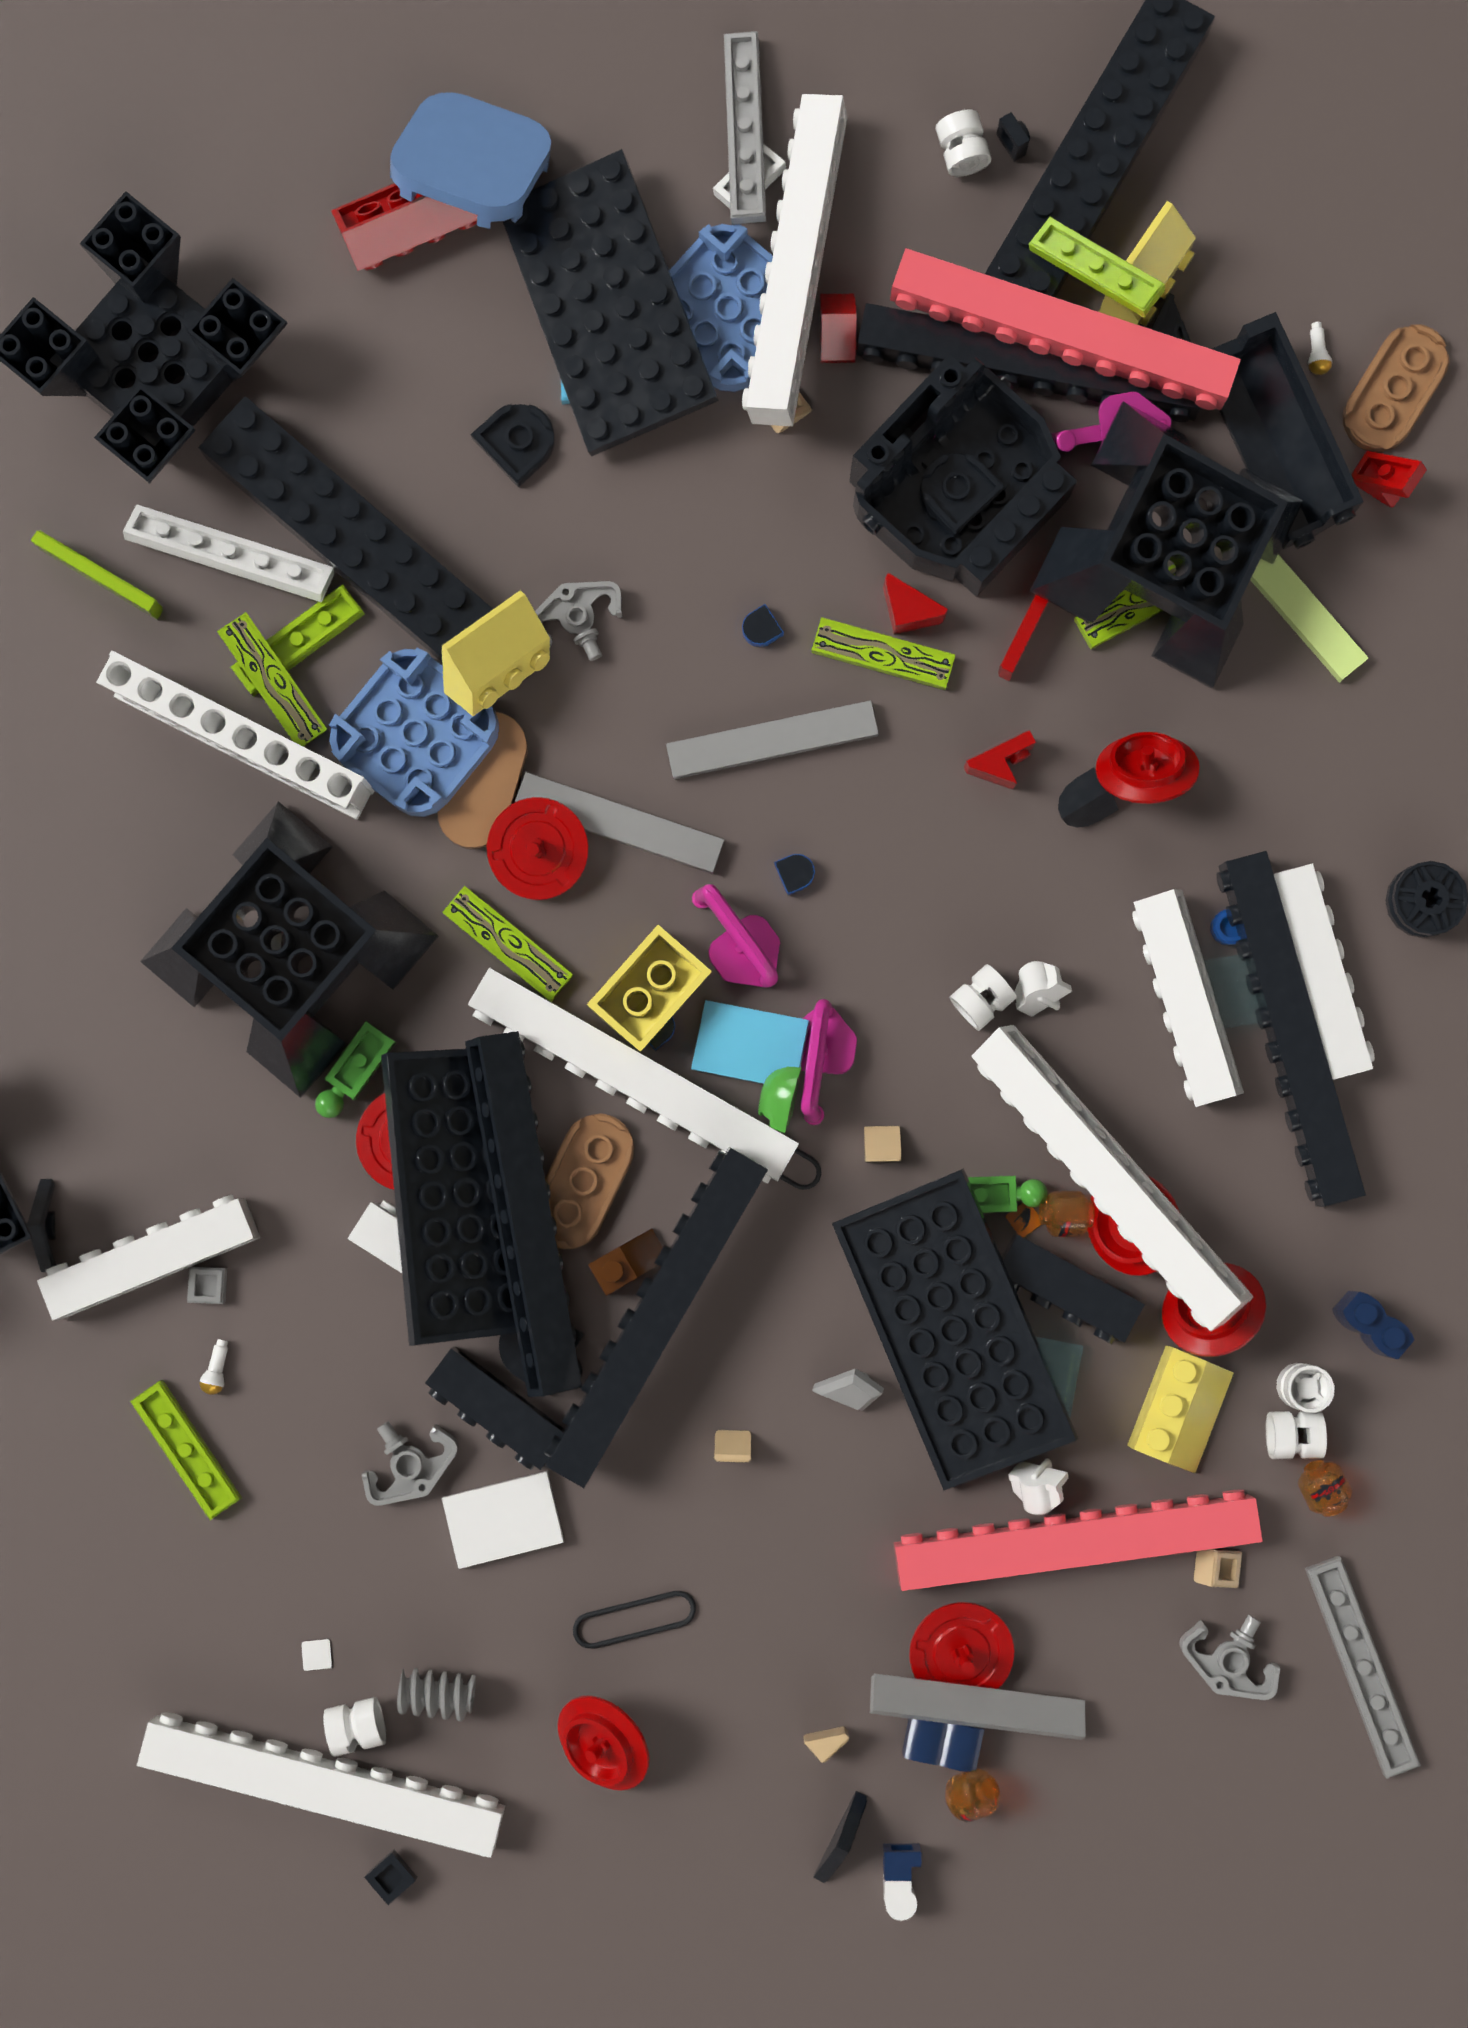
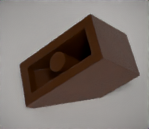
[588,1228,663,1296]

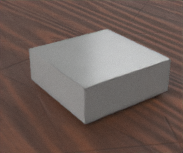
[187,1267,228,1304]

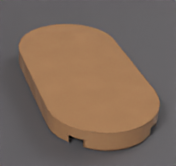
[1342,324,1449,452]
[438,712,528,849]
[545,1114,634,1249]

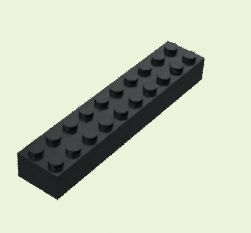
[985,0,1215,297]
[198,396,493,662]

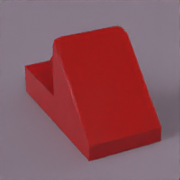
[1351,451,1427,508]
[963,730,1036,789]

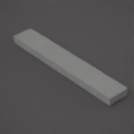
[724,31,766,225]
[666,700,879,780]
[515,772,724,874]
[1305,1556,1421,1778]
[870,1674,1086,1740]

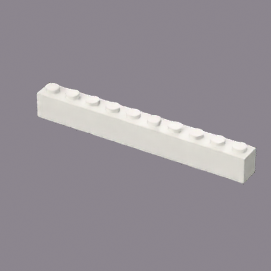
[742,94,848,427]
[468,968,799,1184]
[971,1025,1253,1331]
[137,1712,506,1858]

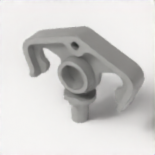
[535,581,622,661]
[361,1421,459,1506]
[1179,1614,1280,1700]

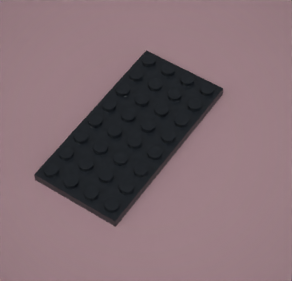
[503,149,719,456]
[381,1048,517,1346]
[832,1168,1078,1491]

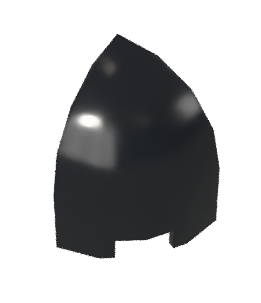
[1058,767,1119,828]

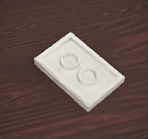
[442,1471,564,1569]

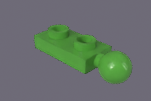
[315,1021,397,1118]
[968,1176,1048,1213]

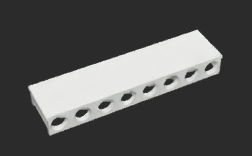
[96,650,374,820]

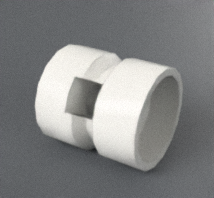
[936,109,992,177]
[949,964,1017,1031]
[1276,1363,1335,1413]
[1266,1411,1327,1459]
[323,1697,386,1757]

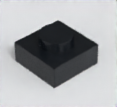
[996,112,1030,162]
[364,1849,417,1905]

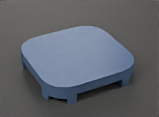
[390,92,551,229]
[669,224,773,392]
[329,647,499,817]

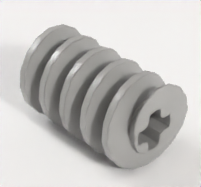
[397,1668,476,1722]

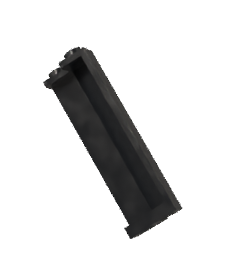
[1212,312,1364,549]

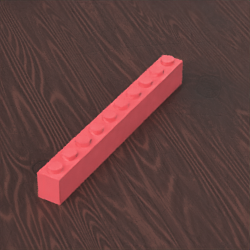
[890,248,1241,410]
[893,1489,1263,1591]

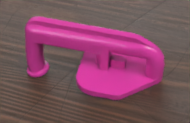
[1051,392,1172,452]
[692,884,780,988]
[801,999,857,1125]

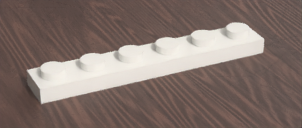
[123,504,334,602]

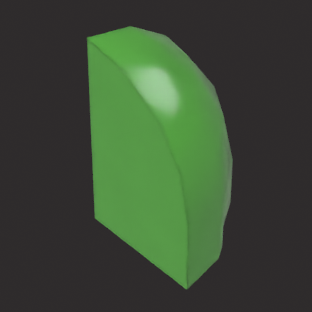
[758,1066,802,1133]

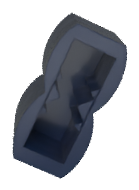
[1332,1291,1414,1359]
[902,1719,984,1773]

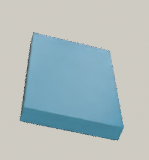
[691,1000,810,1084]

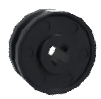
[1385,861,1468,938]

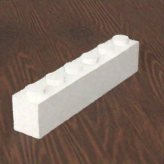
[1274,863,1375,1080]
[1132,889,1244,1107]
[37,1195,261,1321]

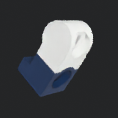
[883,1843,922,1921]

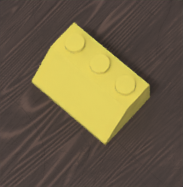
[1099,201,1196,327]
[442,590,550,716]
[587,925,712,1052]
[1127,1345,1234,1473]

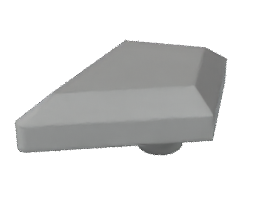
[812,1368,884,1411]

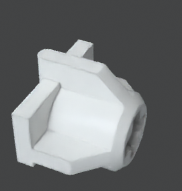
[1014,961,1072,1017]
[1008,1458,1068,1515]

